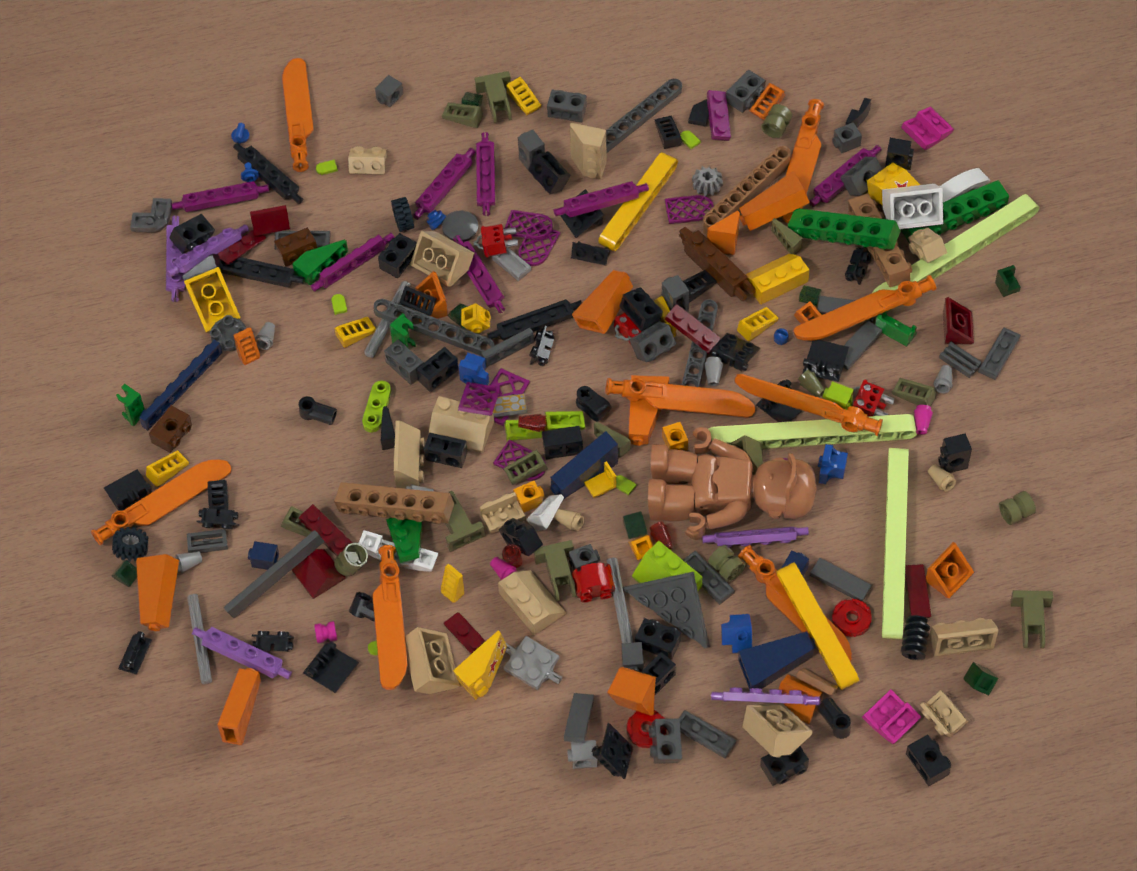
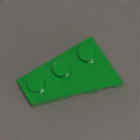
[386,518,423,563]

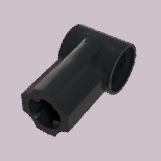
[298,396,337,425]
[349,592,375,622]
[817,698,851,739]

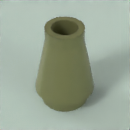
[798,370,825,397]

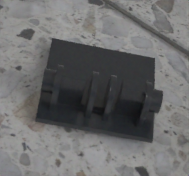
[560,189,604,238]
[712,333,760,371]
[802,340,849,382]
[756,379,803,422]
[104,469,152,511]
[303,641,359,693]
[592,723,633,779]

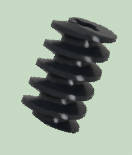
[901,615,930,660]

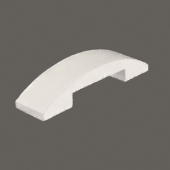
[940,168,990,202]
[359,530,438,572]

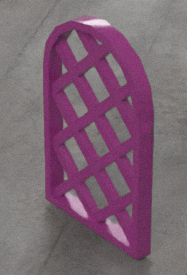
[665,195,714,224]
[504,210,553,239]
[518,222,560,266]
[493,440,546,481]

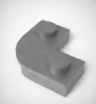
[130,198,172,232]

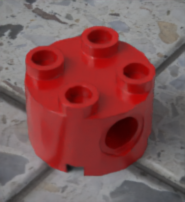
[572,563,616,603]

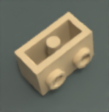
[908,227,947,263]

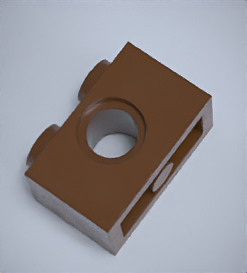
[149,405,192,453]

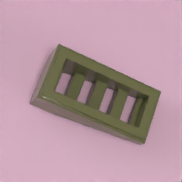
[442,103,483,128]
[771,218,803,255]
[892,378,936,407]
[594,422,631,458]
[503,449,548,485]
[281,506,312,537]

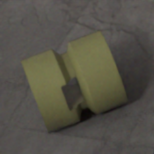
[761,104,793,138]
[999,491,1036,525]
[334,543,368,576]
[708,545,746,582]

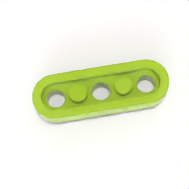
[362,381,391,433]

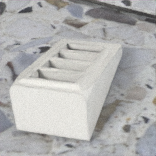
[527,495,564,531]

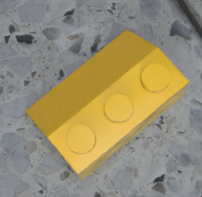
[745,253,809,305]

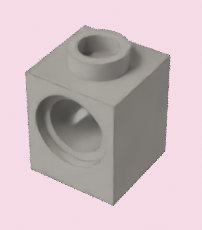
[567,740,597,769]

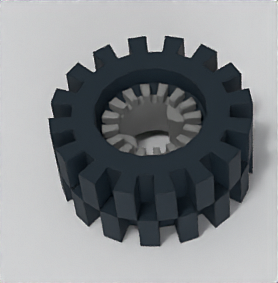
[391,197,414,232]
[112,527,148,562]

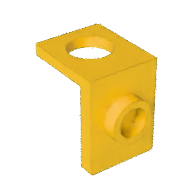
[584,461,616,498]

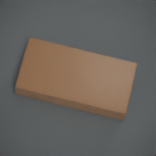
[796,668,839,696]

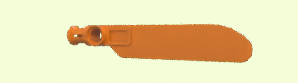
[282,58,313,172]
[781,99,824,223]
[794,275,936,340]
[734,374,883,436]
[605,377,755,418]
[91,459,231,546]
[373,545,407,690]
[738,545,852,662]

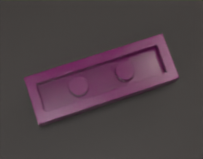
[707,90,731,141]

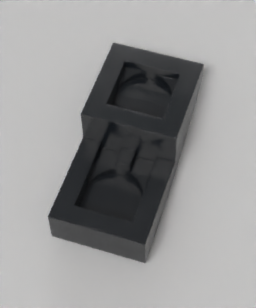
[845,97,871,127]

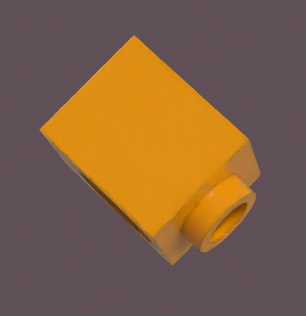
[662,422,688,451]
[513,481,545,513]

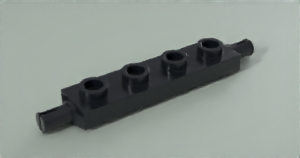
[233,142,303,204]
[220,257,305,288]
[487,299,582,341]

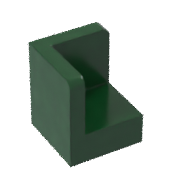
[995,265,1021,297]
[963,662,999,696]

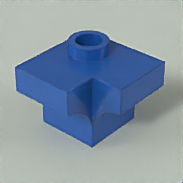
[459,353,489,385]
[818,444,848,484]
[721,614,752,653]

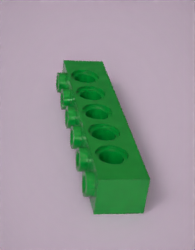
[900,180,1009,244]
[788,208,901,249]

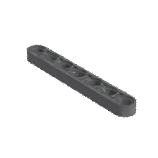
[606,78,682,153]
[373,299,494,356]
[682,300,717,412]

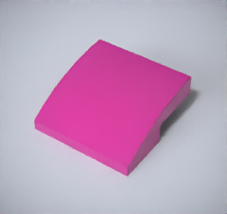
[901,107,954,150]
[862,689,921,744]

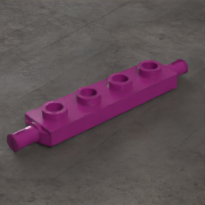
[476,132,495,216]
[809,145,882,207]
[412,147,476,220]
[171,181,269,212]
[553,181,649,217]
[310,233,395,292]
[453,235,505,314]

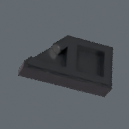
[688,99,709,127]

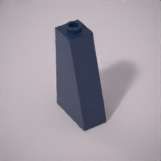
[550,431,618,499]
[738,631,816,691]

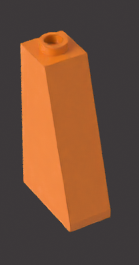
[739,171,810,231]
[572,270,633,334]
[629,375,669,446]
[136,554,179,631]
[218,668,261,745]

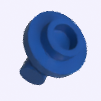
[231,123,249,143]
[241,163,259,182]
[426,210,446,230]

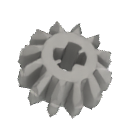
[692,165,723,196]

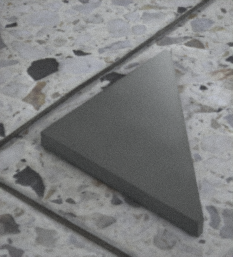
[623,572,710,648]

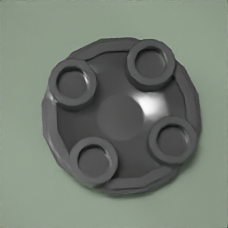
[442,210,478,242]
[210,315,247,351]

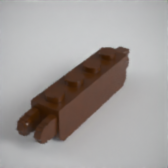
[679,227,756,301]

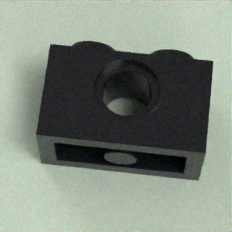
[938,433,972,473]
[906,735,951,787]

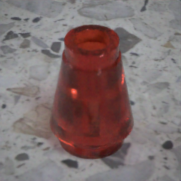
[518,414,546,432]
[649,521,674,550]
[502,544,522,568]

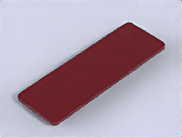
[217,230,266,264]
[905,564,931,618]
[444,612,485,654]

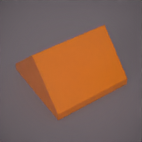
[707,211,740,255]
[412,271,448,322]
[926,542,974,598]
[607,667,656,716]
[779,674,824,724]

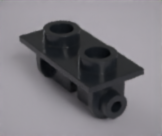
[571,241,610,266]
[845,247,871,285]
[529,325,555,366]
[197,508,239,529]
[118,631,152,675]
[252,631,294,652]

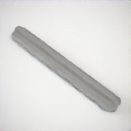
[364,281,411,358]
[607,558,633,643]
[187,594,212,684]

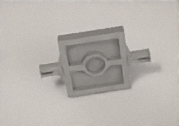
[504,636,562,690]

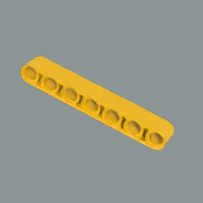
[598,152,678,251]
[776,562,860,690]

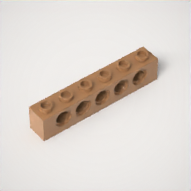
[848,194,912,288]
[334,482,454,524]

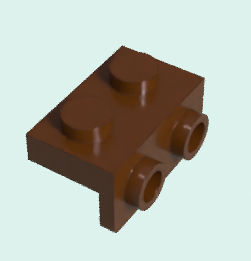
[274,227,317,267]

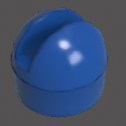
[774,328,789,345]

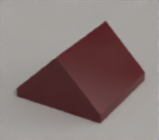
[250,205,290,236]
[943,297,974,344]
[292,549,346,599]

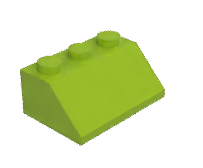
[632,541,703,591]

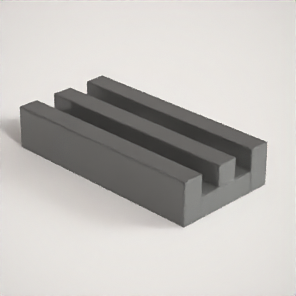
[939,342,981,378]
[187,529,228,553]

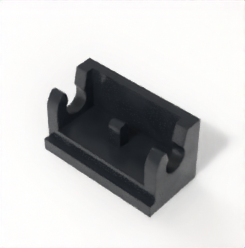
[541,426,583,460]

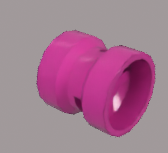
[314,621,337,644]

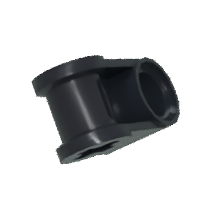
[576,386,612,422]

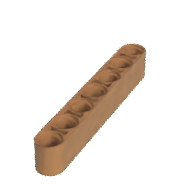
[703,146,791,235]

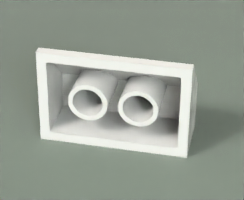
[882,184,943,229]

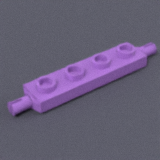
[166,216,185,302]
[166,224,249,278]
[702,527,809,547]
[192,627,292,679]
[711,687,820,705]

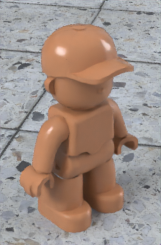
[648,427,817,540]

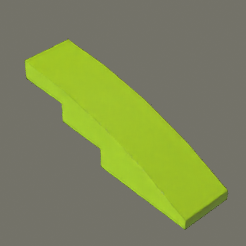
[505,411,585,440]

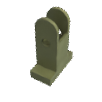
[474,71,512,123]
[445,490,485,552]
[534,540,576,601]
[1010,590,1053,649]

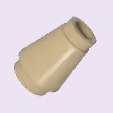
[928,464,956,492]
[554,509,584,531]

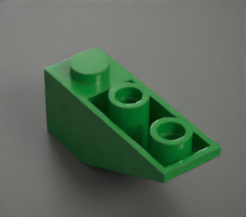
[292,239,348,286]

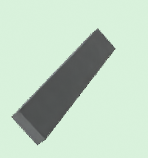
[224,531,325,618]

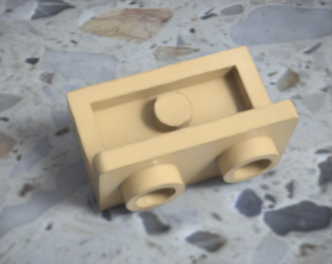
[348,147,387,174]
[480,492,526,535]
[920,690,969,738]

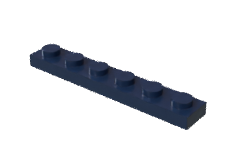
[139,339,222,431]

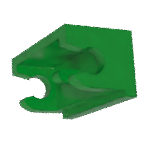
[875,311,917,347]
[390,313,416,348]
[116,384,145,427]

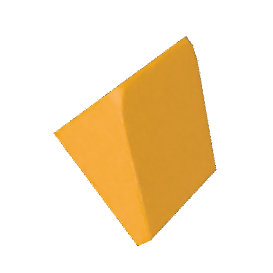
[628,535,653,560]

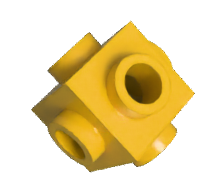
[461,303,491,334]

